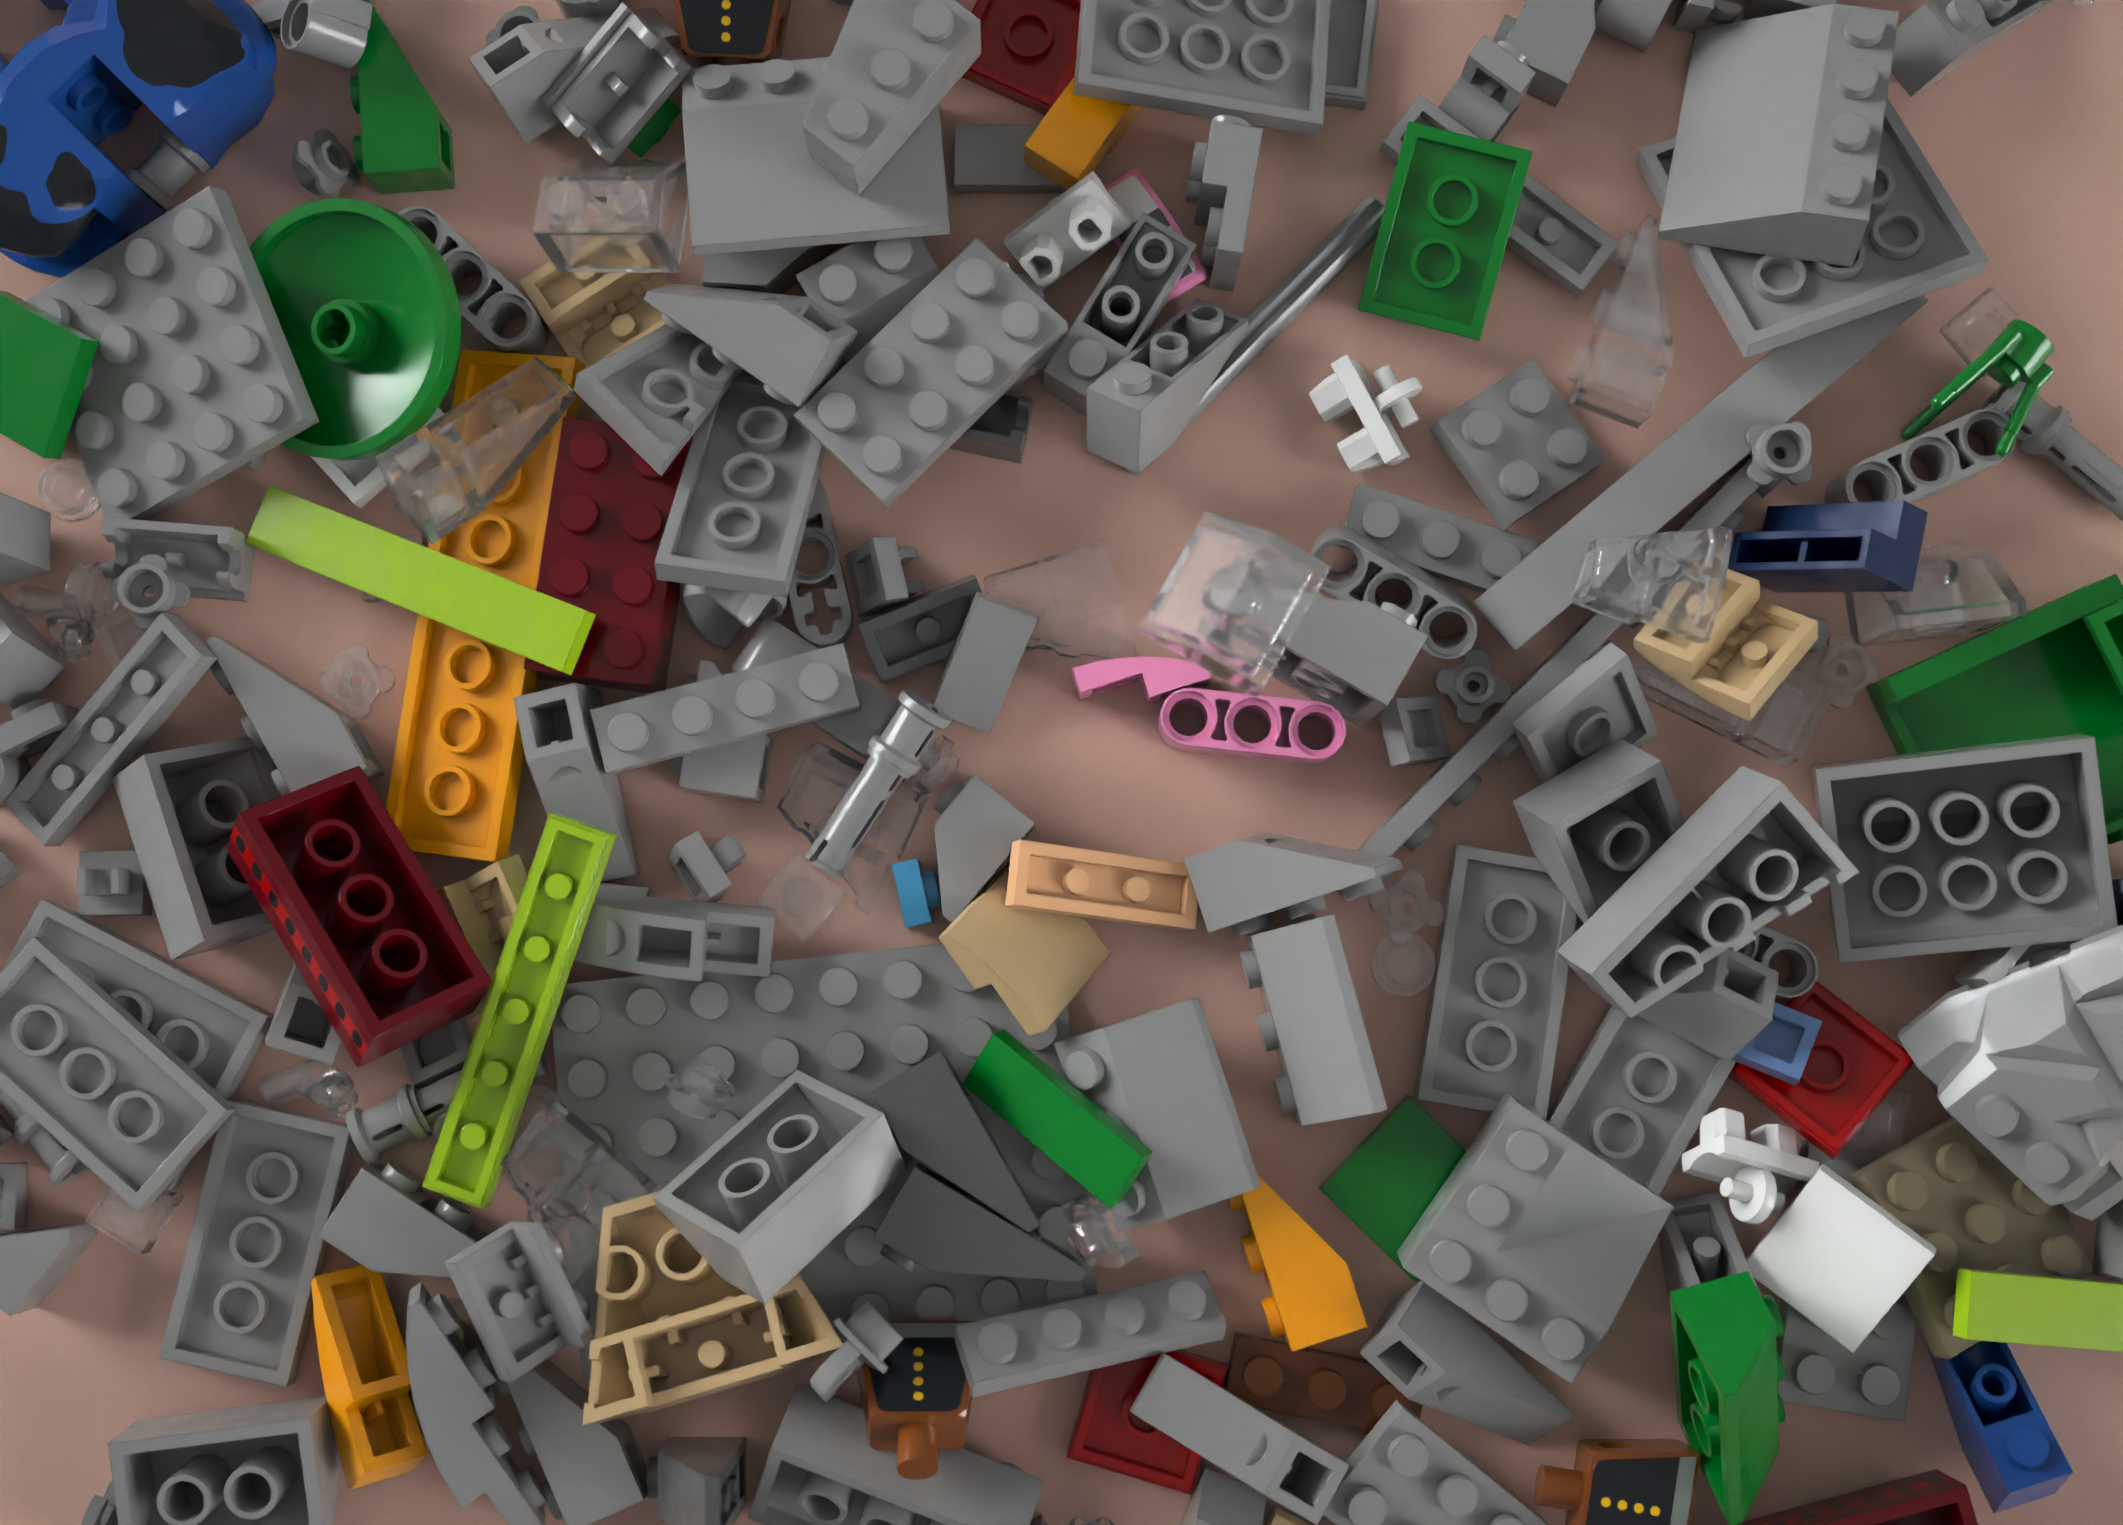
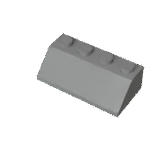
[748,1384,1044,1525]

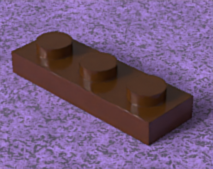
[1224,1332,1423,1432]

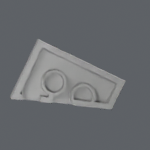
[574,324,742,476]

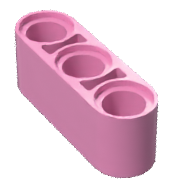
[1157,688,1346,765]

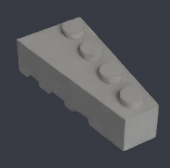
[1556,765,1860,1018]

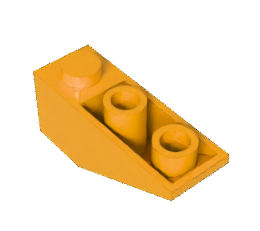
[1227,1176,1368,1352]

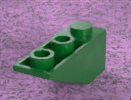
[349,0,455,195]

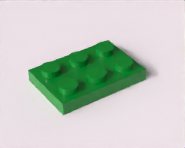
[1357,121,1533,341]

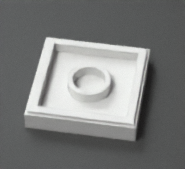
[1746,1164,1937,1353]

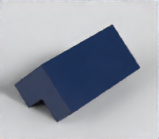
[1728,500,1928,593]

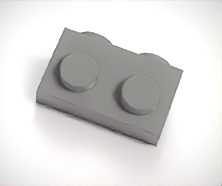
[444,1221,594,1382]

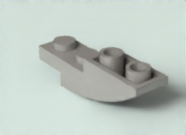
[574,883,776,982]
[406,1282,546,1525]

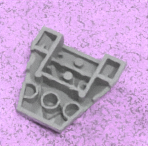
[1898,925,2123,1221]

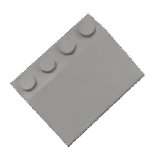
[1657,3,1899,267]
[682,56,950,256]
[1811,734,2118,963]

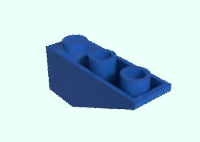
[1925,1340,2073,1513]

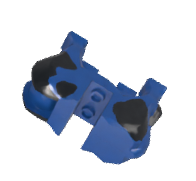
[0,0,277,278]

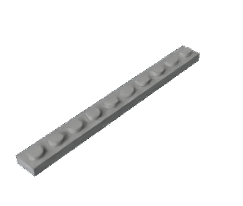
[1337,448,1785,898]

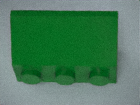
[1670,1271,1786,1525]

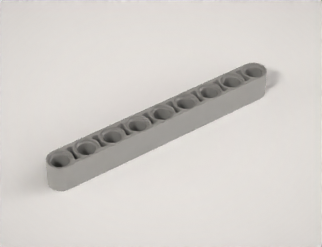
[1473,295,1929,651]

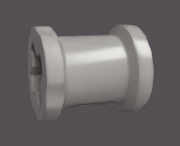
[124,127,210,212]

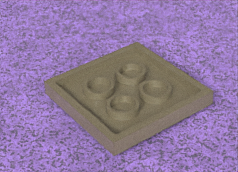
[1849,1117,2094,1359]

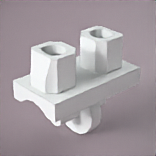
[1004,171,1132,290]
[1309,354,1423,474]
[1682,1108,1819,1225]

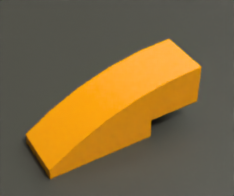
[1024,78,1143,190]
[311,1265,428,1490]

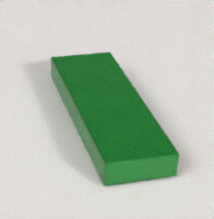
[962,1029,1153,1208]

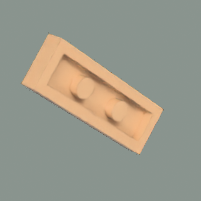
[1005,839,1198,931]

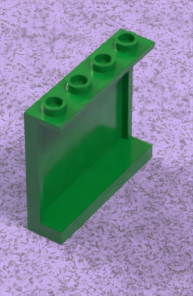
[1865,574,2123,844]

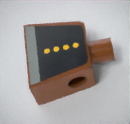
[674,0,791,66]
[856,1321,974,1480]
[1535,1439,1700,1525]

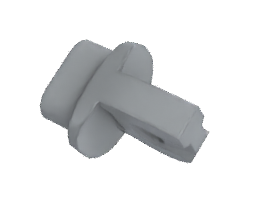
[810,1301,904,1403]

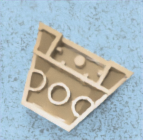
[582,1190,844,1426]

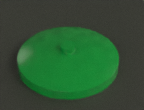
[250,198,461,461]

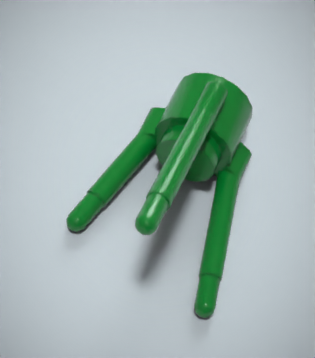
[1901,319,2055,456]

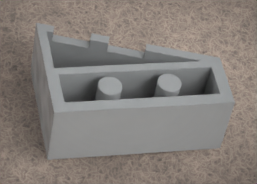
[802,0,982,195]

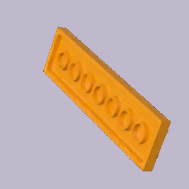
[386,349,586,863]

